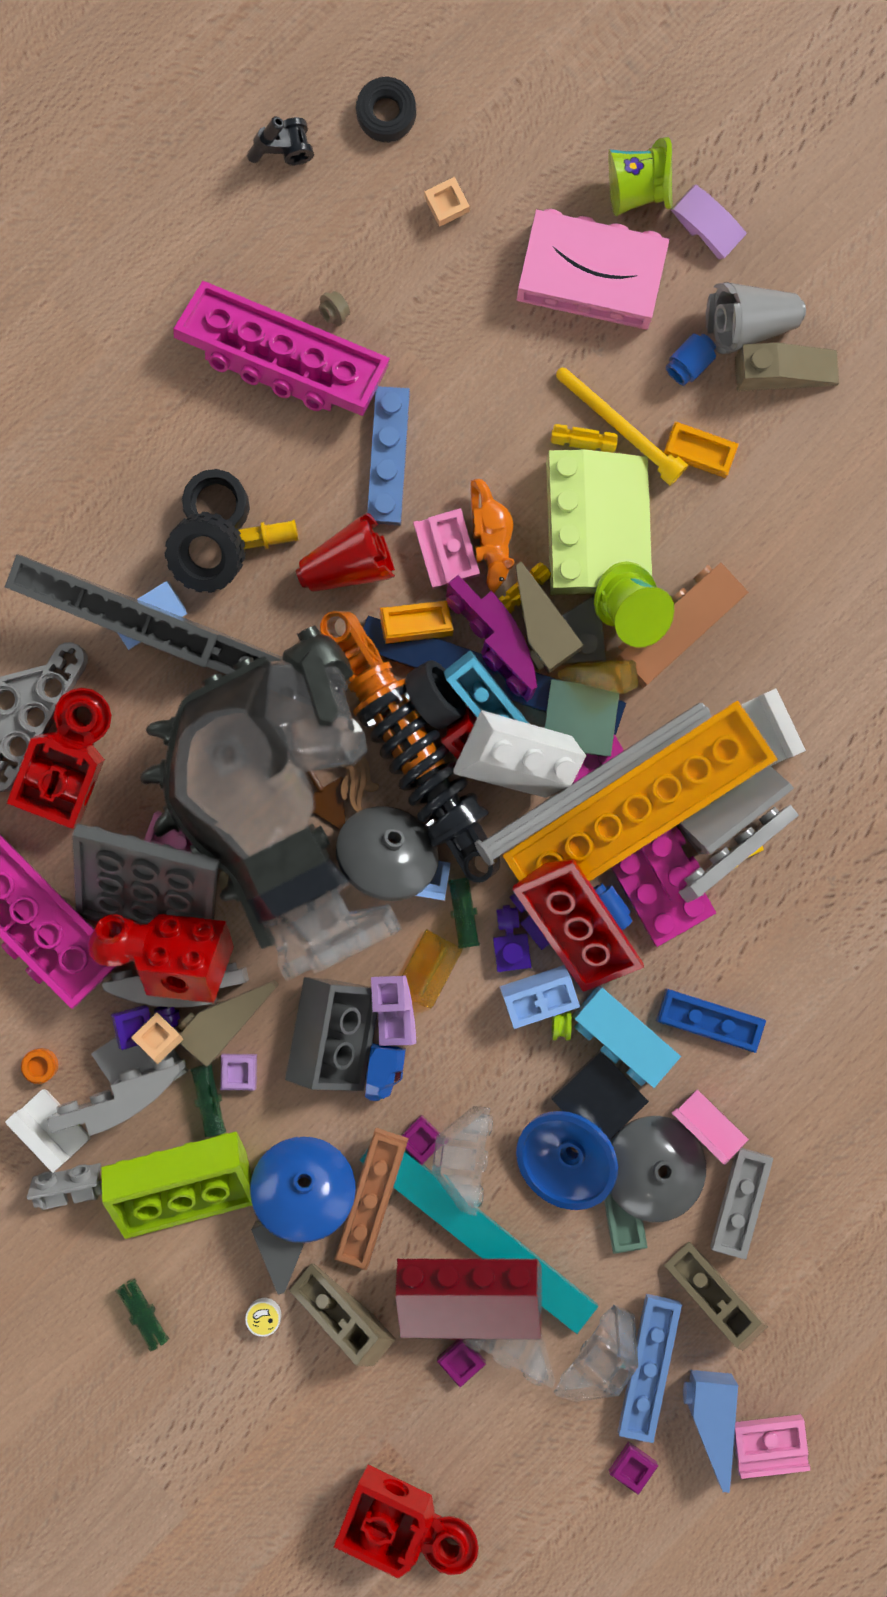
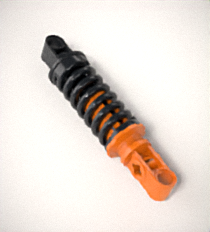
[320,611,501,883]

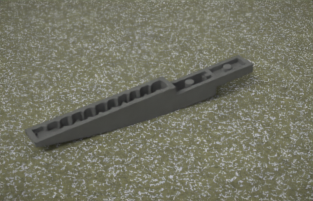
[5,554,348,710]

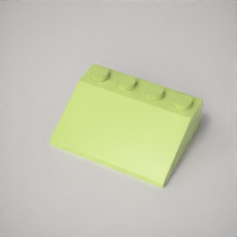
[546,449,652,595]

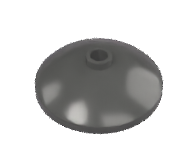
[336,806,439,901]
[610,1116,706,1222]

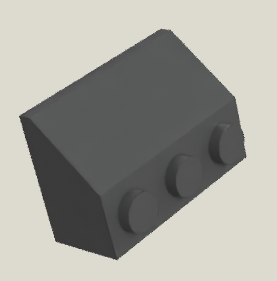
[285,977,378,1091]

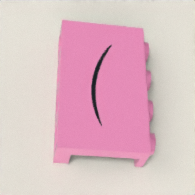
[517,209,669,330]

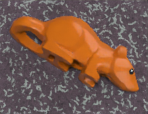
[471,479,514,593]

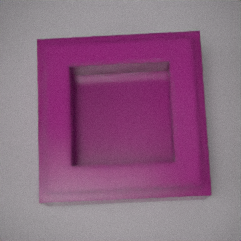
[401,1115,446,1165]
[437,1339,486,1387]
[609,1441,658,1495]

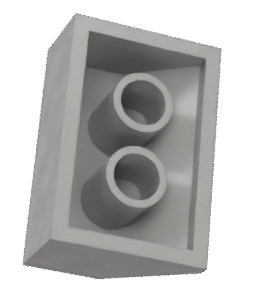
[676,765,794,854]

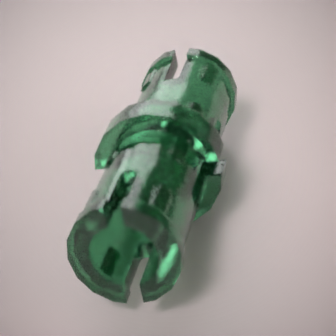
[448,877,480,949]
[190,1064,227,1137]
[115,1278,170,1352]

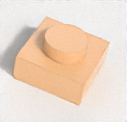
[424,177,470,227]
[131,1013,183,1064]

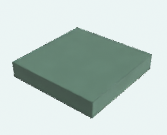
[545,679,620,757]

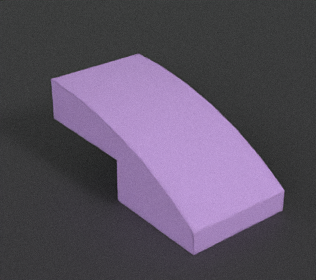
[671,185,747,259]
[371,976,417,1046]

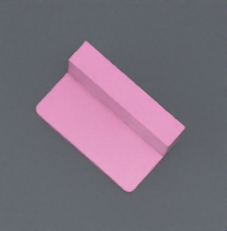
[672,1090,749,1165]

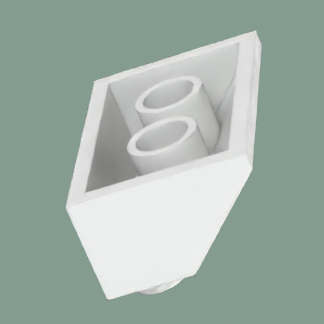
[453,710,586,798]

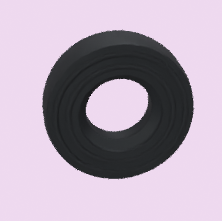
[356,76,417,142]

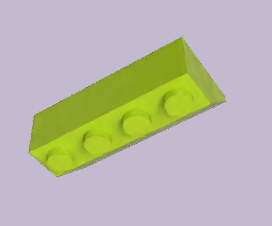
[101,1131,252,1239]

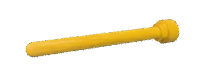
[556,367,688,486]

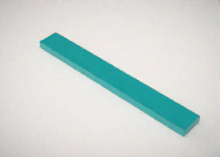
[360,1148,598,1334]

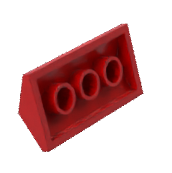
[512,859,644,992]

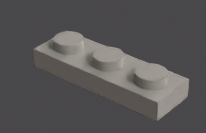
[710,1148,774,1260]

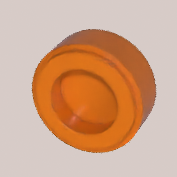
[21,1048,58,1084]

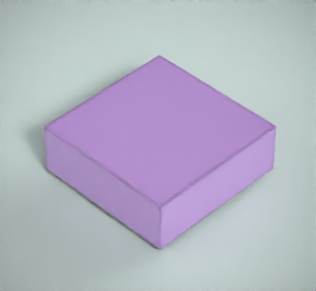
[220,1054,257,1090]

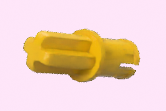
[238,520,299,549]

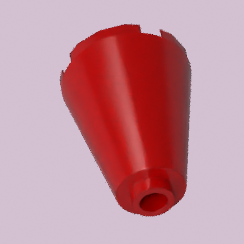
[296,513,395,592]

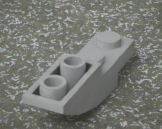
[102,962,249,1007]
[47,1057,186,1136]

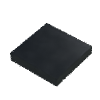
[551,1050,649,1140]

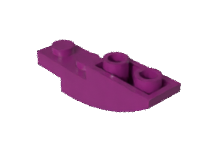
[445,575,537,702]

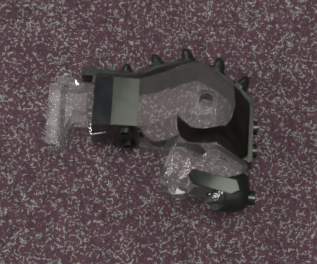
[140,625,402,981]

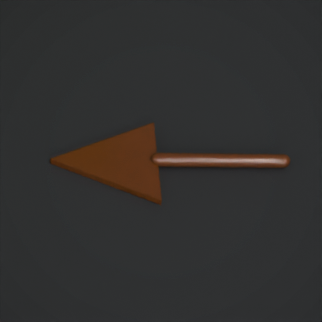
[286,733,345,830]

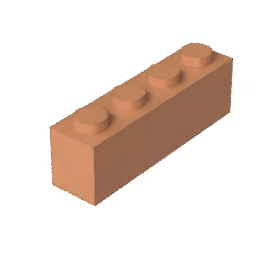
[616,562,749,688]

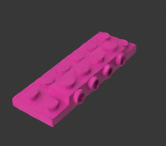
[173,280,390,416]
[572,735,716,947]
[0,835,117,1009]

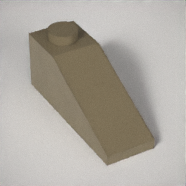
[735,343,839,391]
[516,561,583,674]
[177,980,279,1067]
[664,1242,768,1351]
[289,1263,396,1367]

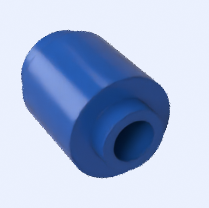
[666,333,716,386]
[593,883,633,930]

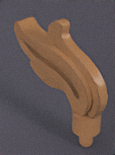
[325,751,379,812]

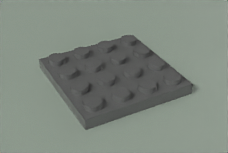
[72,824,219,925]

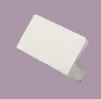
[741,688,806,766]
[5,1089,90,1173]

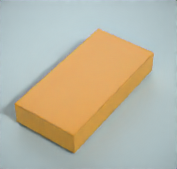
[663,421,739,478]
[379,601,454,644]

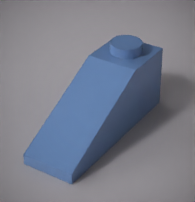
[683,1370,738,1493]

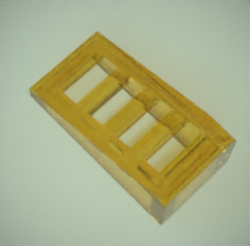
[558,660,638,694]

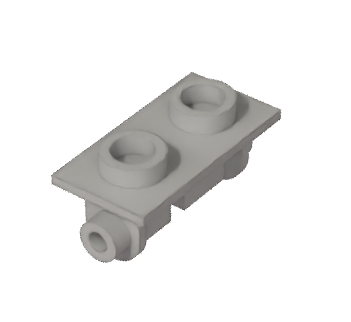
[27,1163,102,1210]

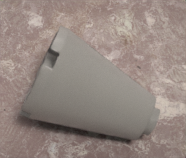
[706,282,806,354]

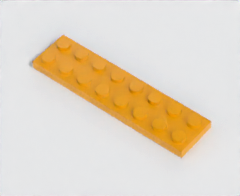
[502,700,778,882]

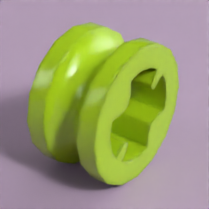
[552,1010,572,1041]

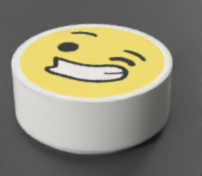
[245,1298,281,1337]

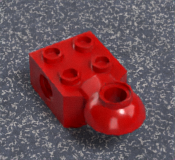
[6,687,112,829]
[88,914,234,1003]
[334,1464,479,1579]

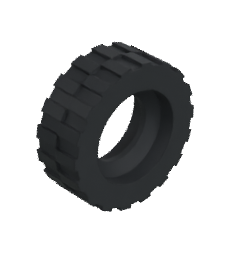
[164,512,246,593]

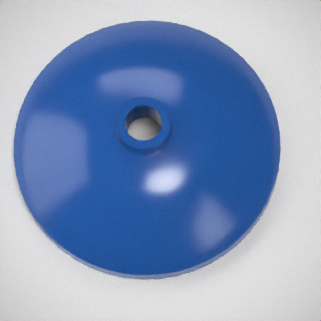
[516,1111,618,1210]
[250,1137,356,1243]

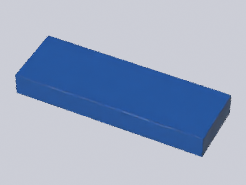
[656,988,766,1053]

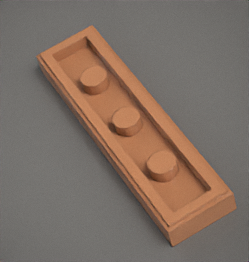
[334,1128,409,1271]

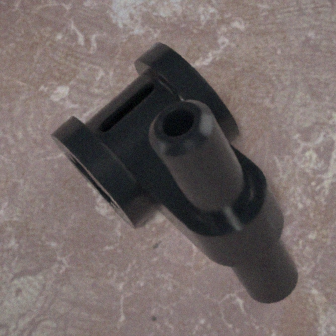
[247,116,314,165]

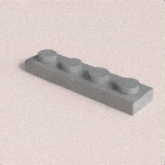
[678,805,799,903]

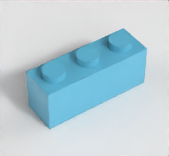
[444,650,530,724]
[572,986,681,1088]

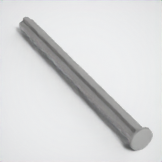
[475,703,711,866]

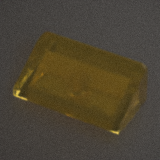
[402,929,463,1008]

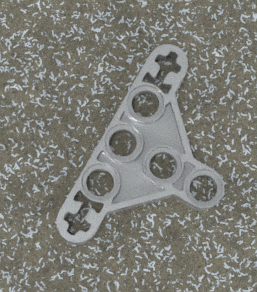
[0,642,88,792]

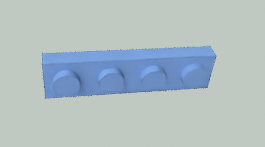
[367,386,410,525]
[618,1294,682,1443]

